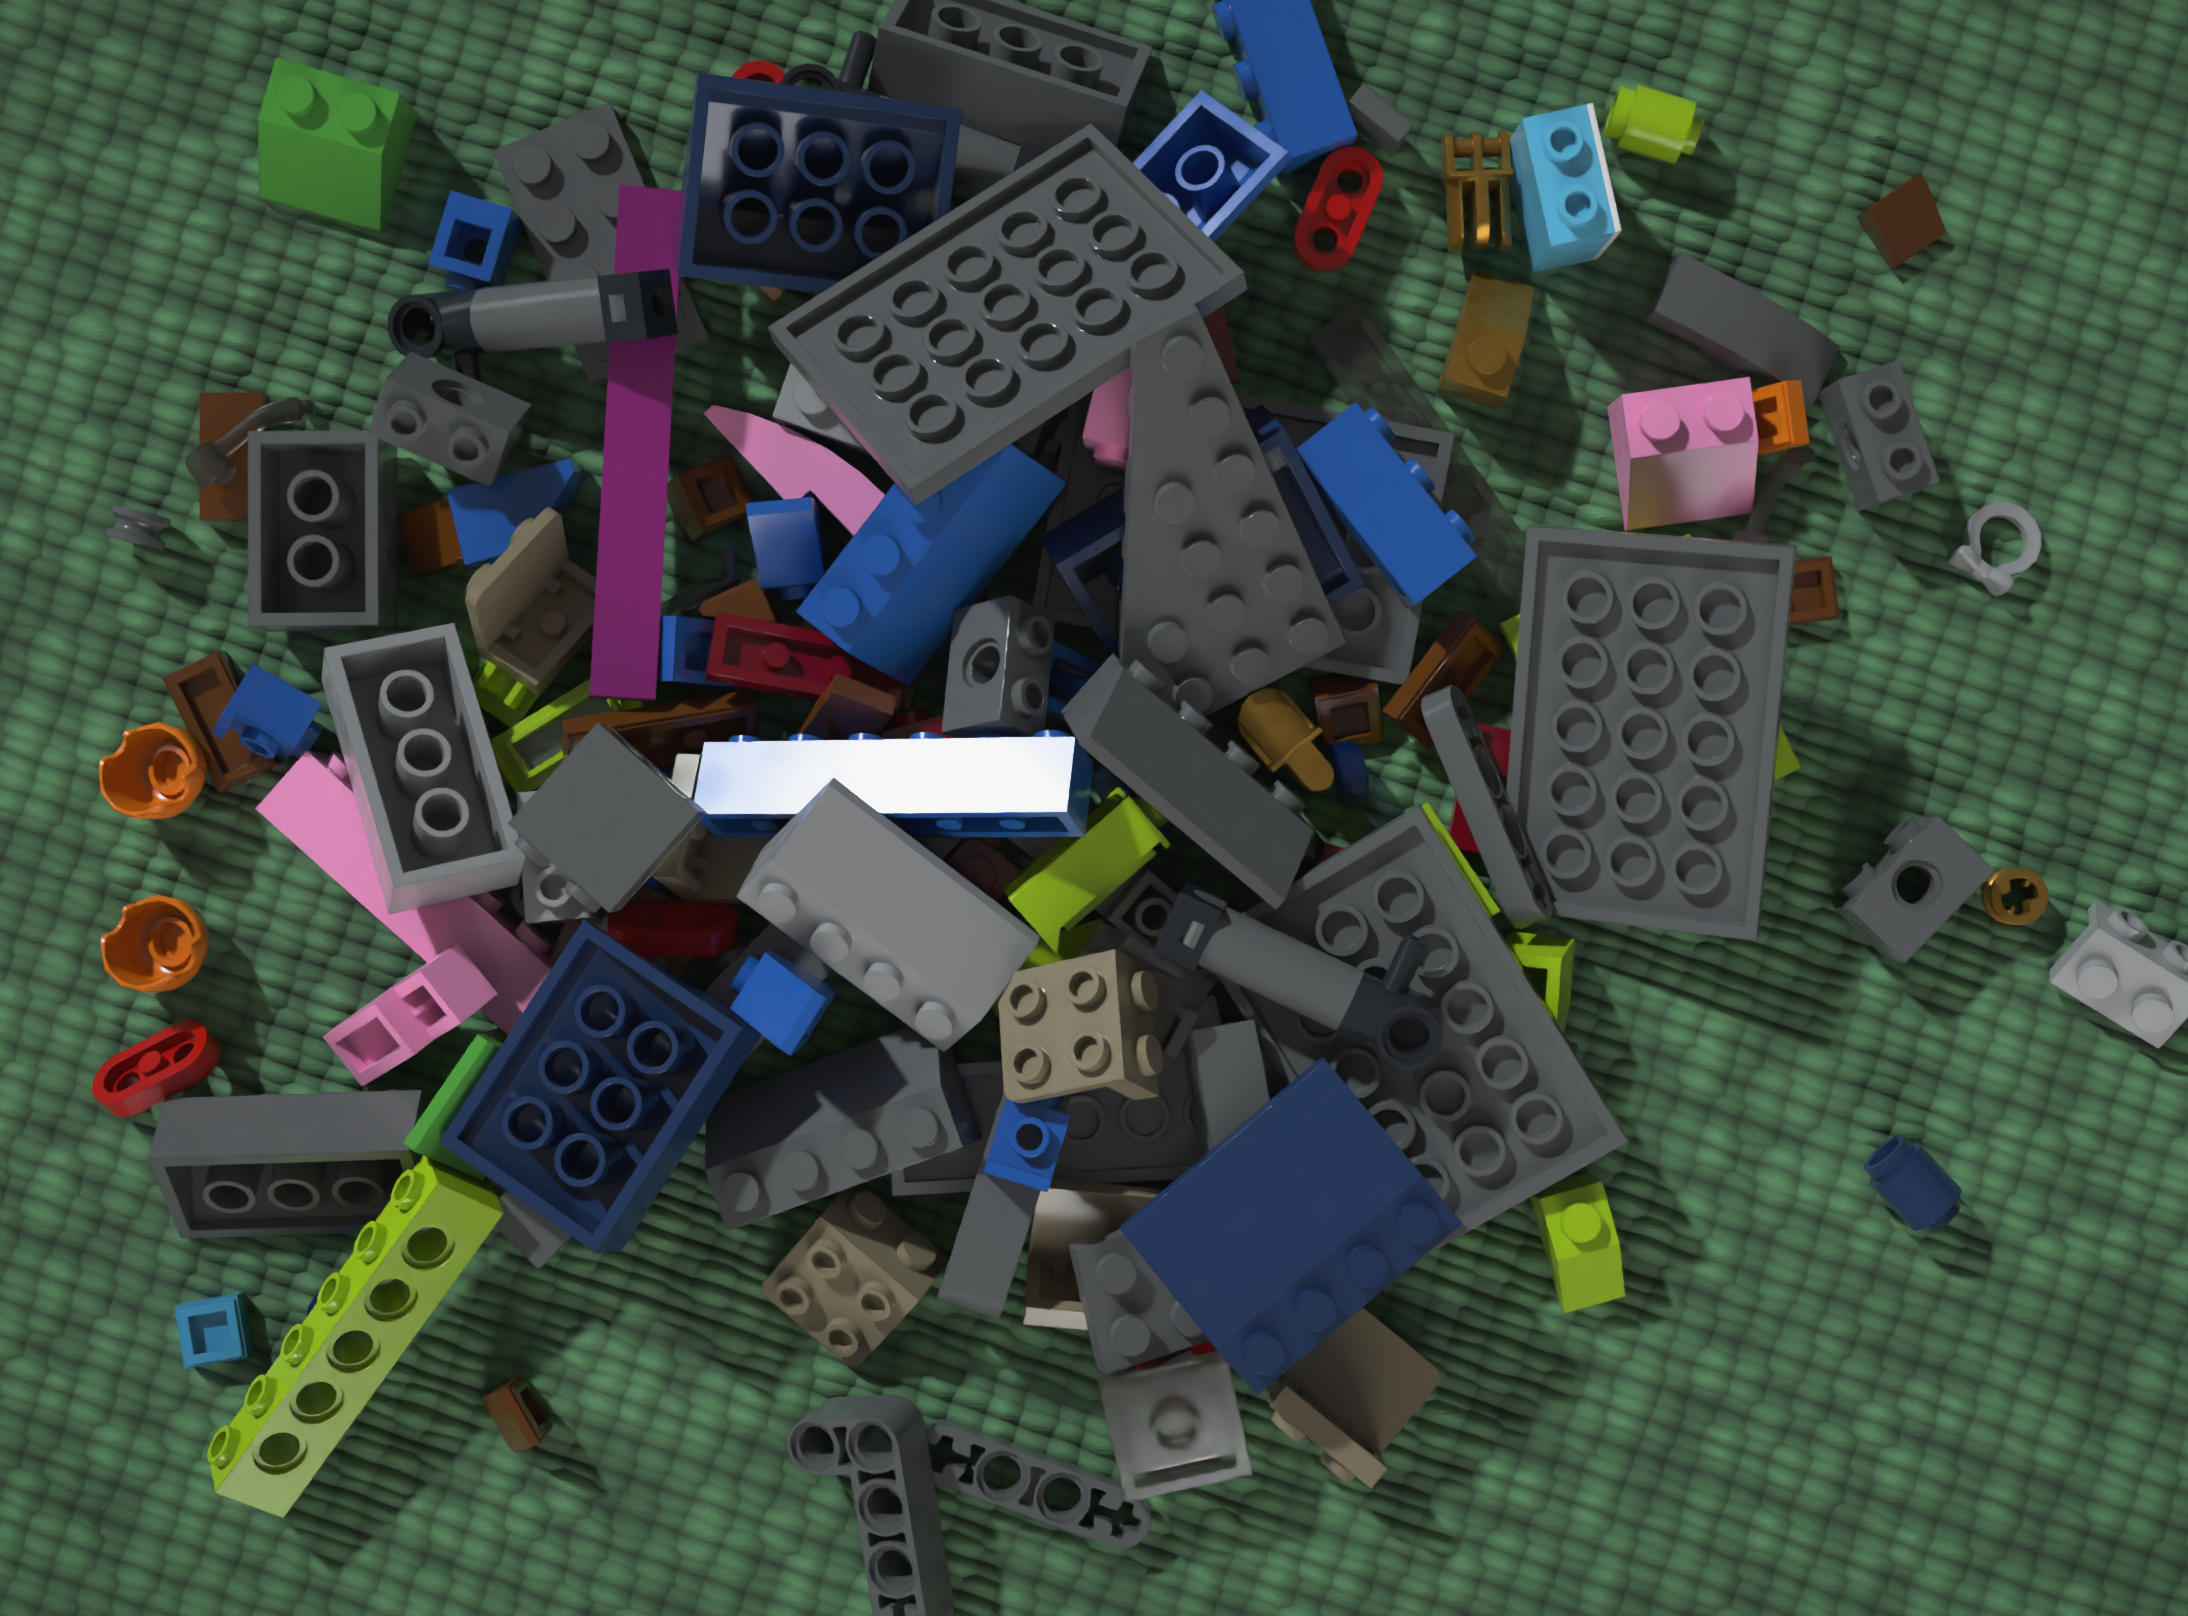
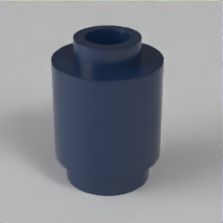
[1864,1135,1962,1231]

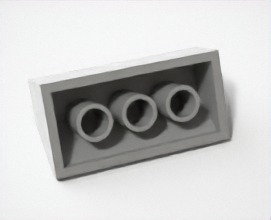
[736,777,1040,1052]

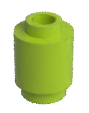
[1603,84,1704,164]

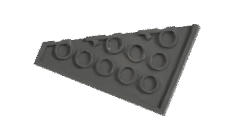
[1117,303,1347,716]

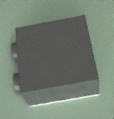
[508,722,707,913]

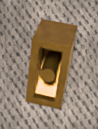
[1436,269,1535,410]

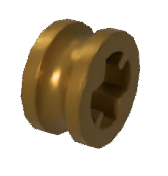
[1981,868,2049,925]

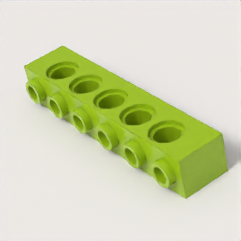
[207,1155,504,1518]

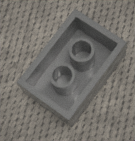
[248,430,398,632]

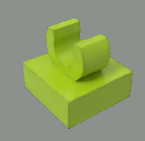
[472,660,555,728]

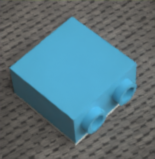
[1509,103,1622,274]

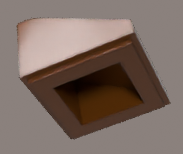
[1856,173,1947,270]
[667,455,754,544]
[397,498,467,579]
[699,579,782,624]
[1309,673,1385,753]
[482,1374,553,1452]

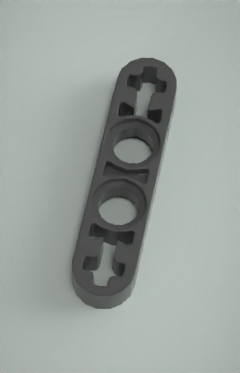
[1421,685,1552,929]
[925,1419,1151,1549]

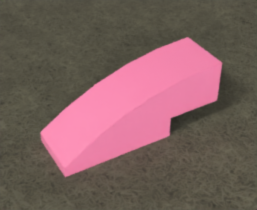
[704,405,885,536]
[323,942,498,1086]

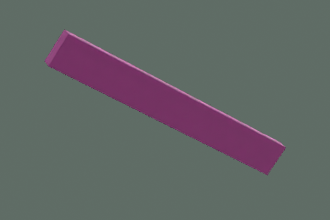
[589,185,681,702]

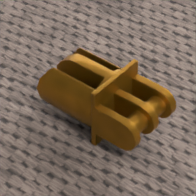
[1441,130,1514,252]
[1236,688,1334,793]

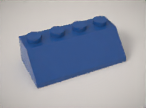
[1133,90,1292,242]
[796,441,1068,686]

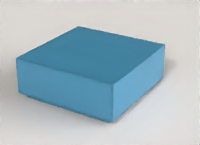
[174,1292,254,1369]

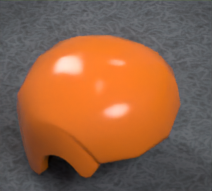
[99,722,207,820]
[100,894,210,993]

